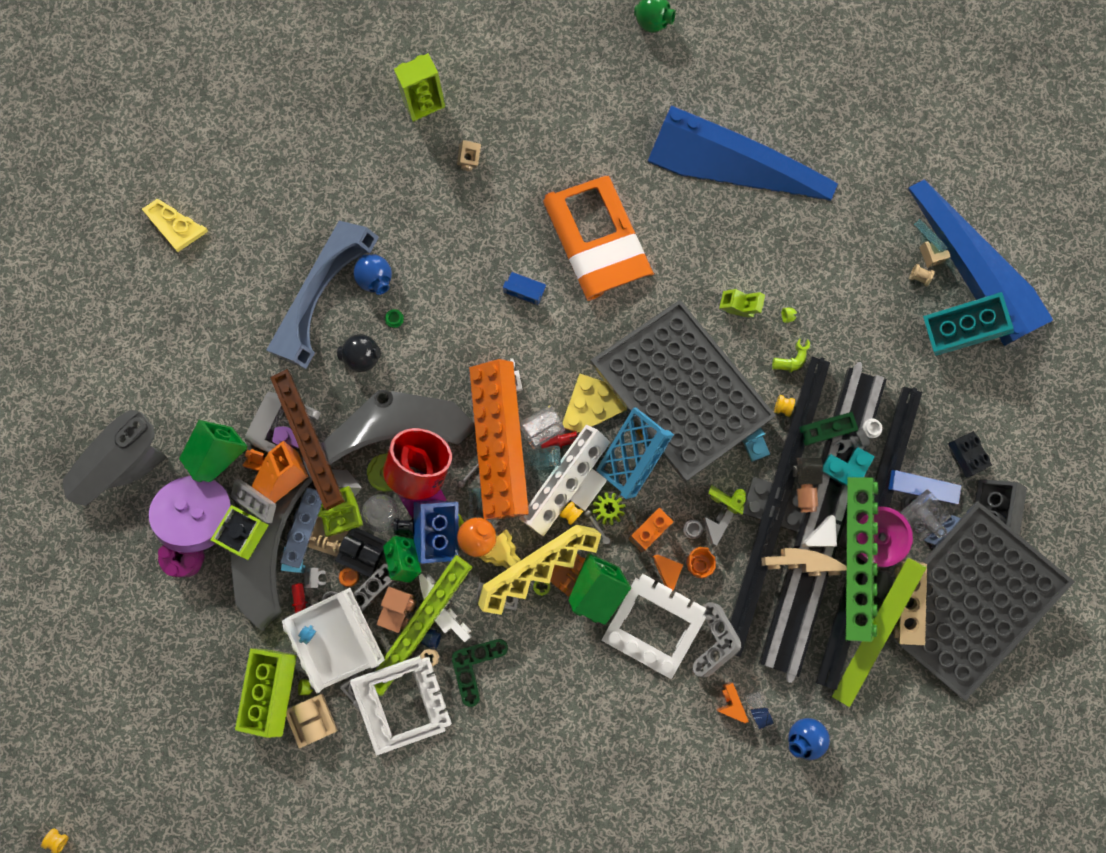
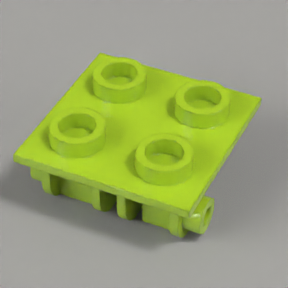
[708,485,746,515]

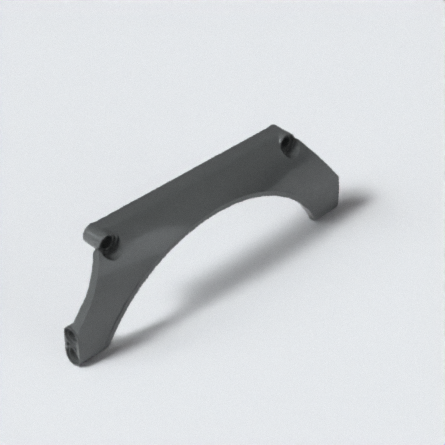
[230,389,475,631]

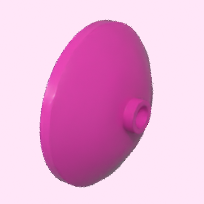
[857,507,913,567]

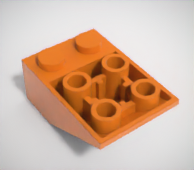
[251,441,309,503]

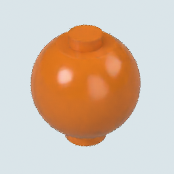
[457,517,497,557]

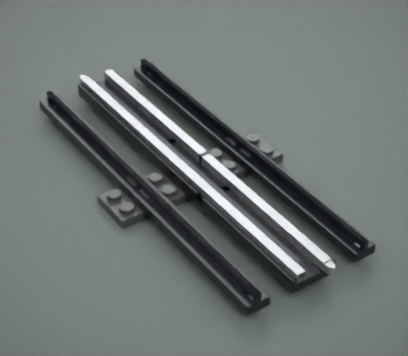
[723,356,922,690]

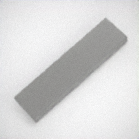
[231,479,276,523]

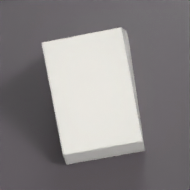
[801,515,837,547]

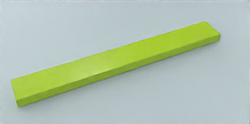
[374,555,472,696]
[832,557,927,707]

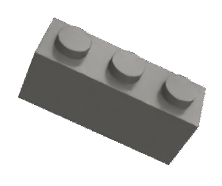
[976,479,1027,535]

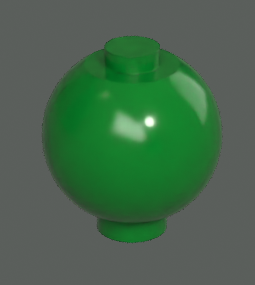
[634,0,676,33]

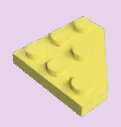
[561,374,627,434]

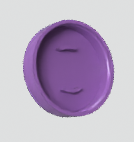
[149,476,231,553]

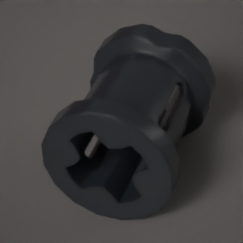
[393,518,414,536]

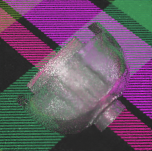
[361,494,401,533]

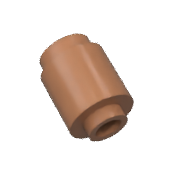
[797,484,819,512]

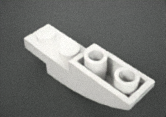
[419,574,472,642]

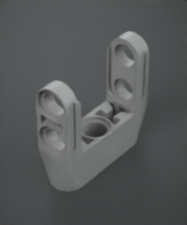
[245,391,321,452]

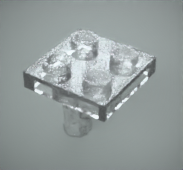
[900,489,952,542]

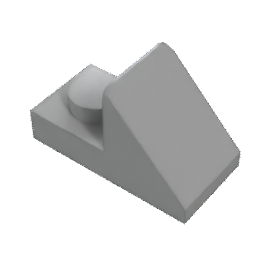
[703,509,734,547]

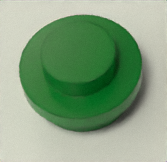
[385,309,404,328]

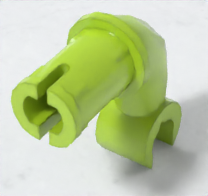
[772,339,810,373]

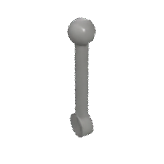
[458,464,479,488]
[584,509,610,544]

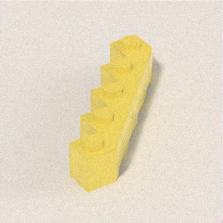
[478,525,601,615]

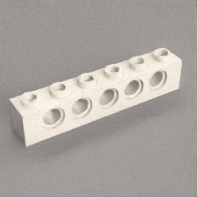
[519,425,610,537]

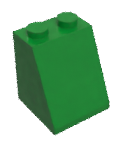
[179,420,248,482]
[568,553,632,625]

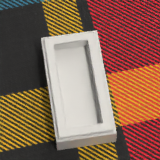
[570,469,607,511]

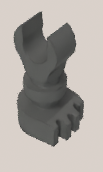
[833,429,870,454]

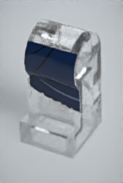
[742,689,774,731]

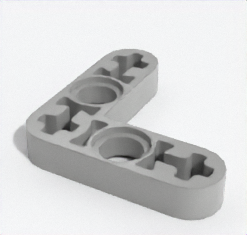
[693,602,741,677]

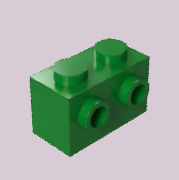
[383,536,421,583]

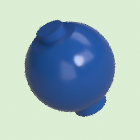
[354,254,392,295]
[788,718,830,760]

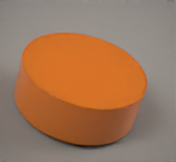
[339,567,359,587]

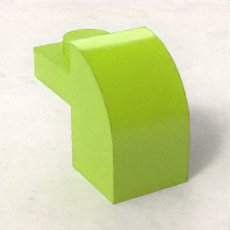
[719,289,765,317]

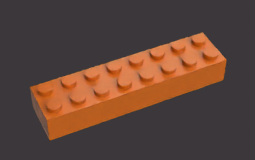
[469,359,529,520]

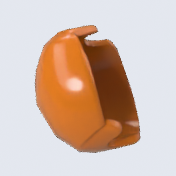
[686,547,716,578]

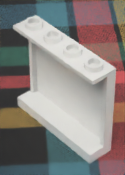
[282,588,385,693]

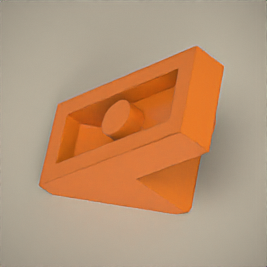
[716,682,749,723]

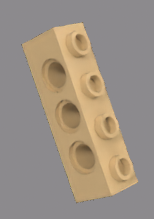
[893,561,927,645]

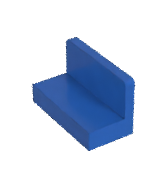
[503,272,546,305]

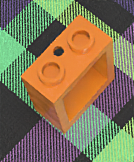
[628,507,674,552]

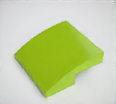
[318,486,363,537]

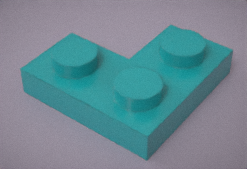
[820,447,875,487]

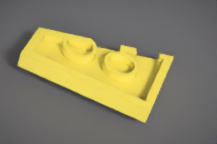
[142,199,208,252]

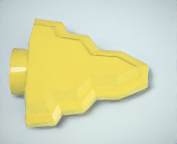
[479,529,521,569]

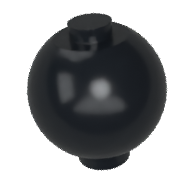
[337,334,381,372]

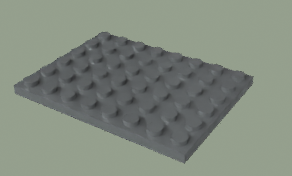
[590,300,776,483]
[873,501,1075,701]

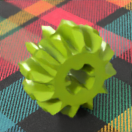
[592,492,625,526]

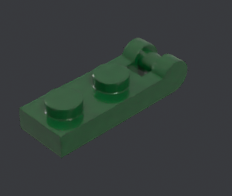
[799,412,859,446]

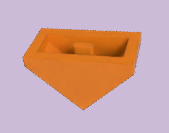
[652,554,683,591]

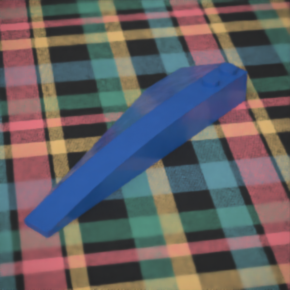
[648,105,838,201]
[908,179,1053,346]

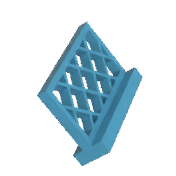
[596,407,674,499]

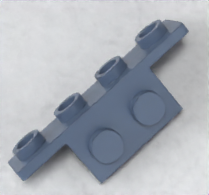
[281,488,322,568]

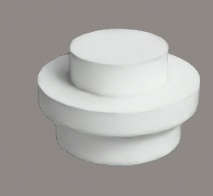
[862,419,882,438]

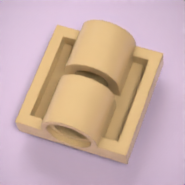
[286,694,338,748]

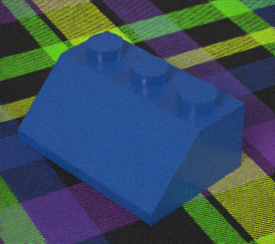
[414,500,459,564]

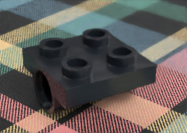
[947,431,992,478]
[335,528,387,578]

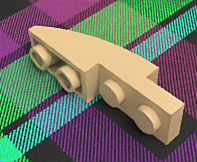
[761,548,847,576]

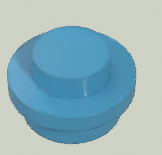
[298,625,316,644]

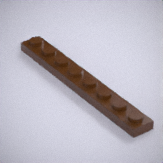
[270,369,345,510]

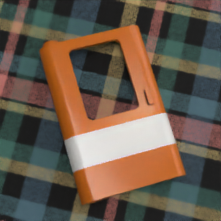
[543,176,654,301]

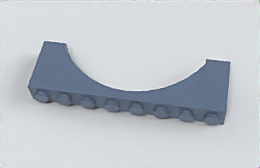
[266,221,379,369]

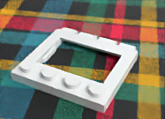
[601,573,706,679]
[350,656,452,756]

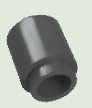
[874,570,894,600]

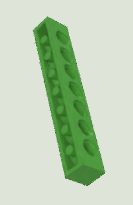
[846,477,878,642]

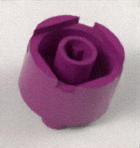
[158,545,205,578]

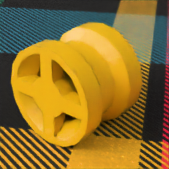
[774,395,795,417]
[559,501,583,526]
[41,828,69,853]

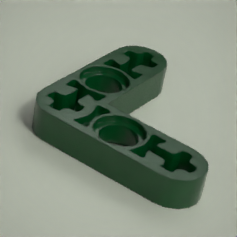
[452,639,508,707]

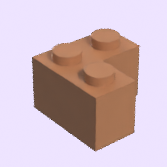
[376,587,417,633]

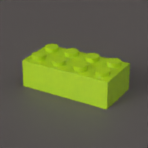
[394,53,445,122]
[235,648,297,738]

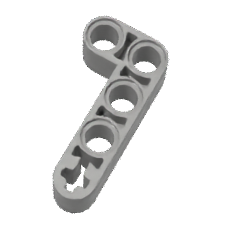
[322,564,394,612]

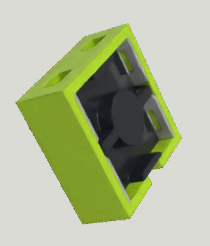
[211,505,269,560]

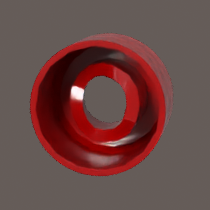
[383,428,452,500]

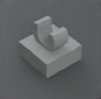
[304,568,326,588]

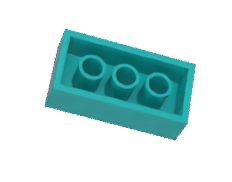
[923,292,1014,356]

